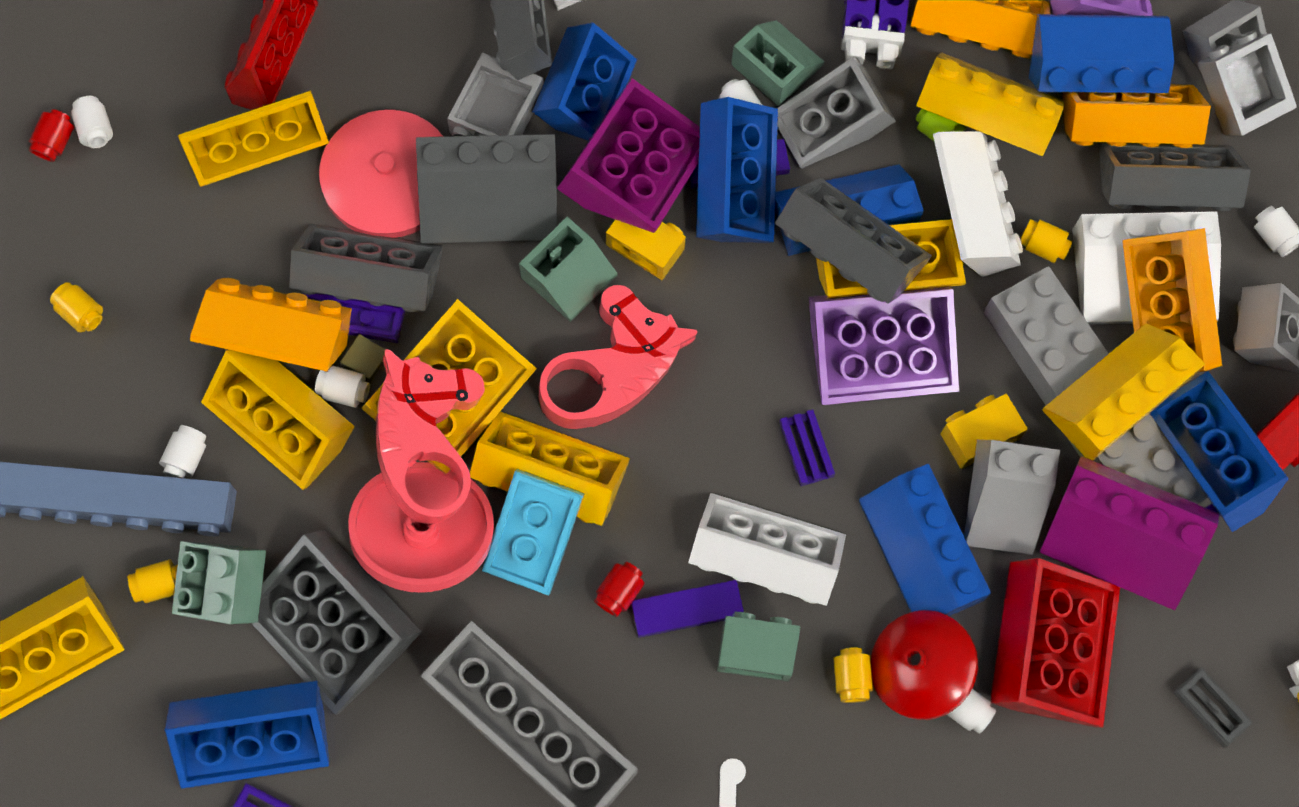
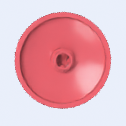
[319,110,444,238]
[348,462,494,593]

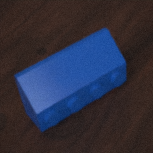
[1029,14,1174,93]
[696,97,778,243]
[775,164,924,256]
[1150,371,1288,532]
[859,463,991,616]
[165,680,329,789]

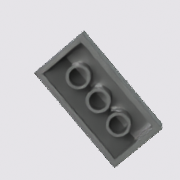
[1100,143,1251,211]
[775,178,932,304]
[289,224,443,312]

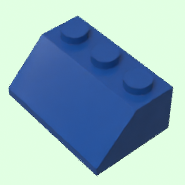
[532,22,637,141]

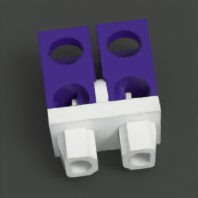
[841,0,909,69]

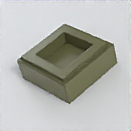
[340,334,386,383]

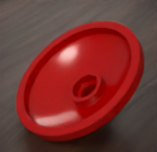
[870,610,978,720]

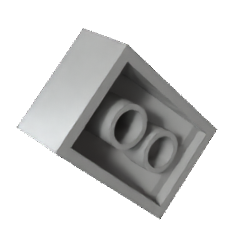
[777,57,896,168]
[964,439,1060,555]

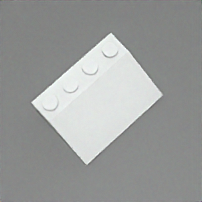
[1072,211,1221,325]

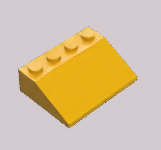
[916,52,1064,156]
[361,299,537,475]

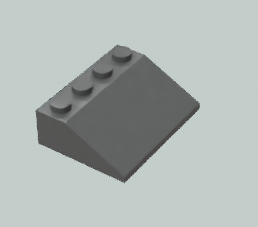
[416,134,557,244]
[252,529,422,715]

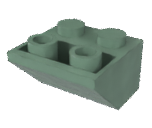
[731,20,824,107]
[519,217,617,322]
[172,541,266,624]
[717,612,800,682]

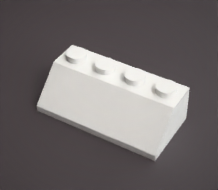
[933,131,1023,277]
[688,493,846,606]

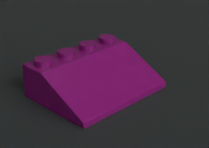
[557,78,700,233]
[1039,456,1219,610]

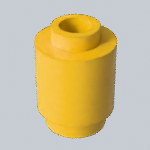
[1020,219,1072,263]
[50,282,103,333]
[128,559,178,603]
[833,648,873,703]

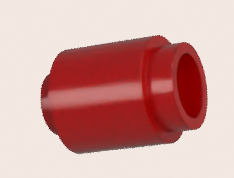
[29,109,74,162]
[594,562,645,617]

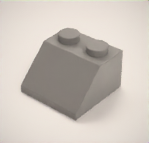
[1183,0,1267,89]
[1233,283,1299,373]

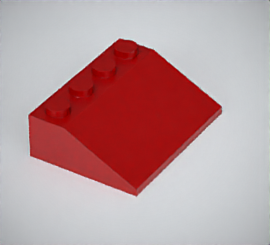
[225,0,318,110]
[990,558,1120,728]

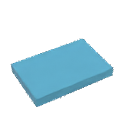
[482,469,585,596]

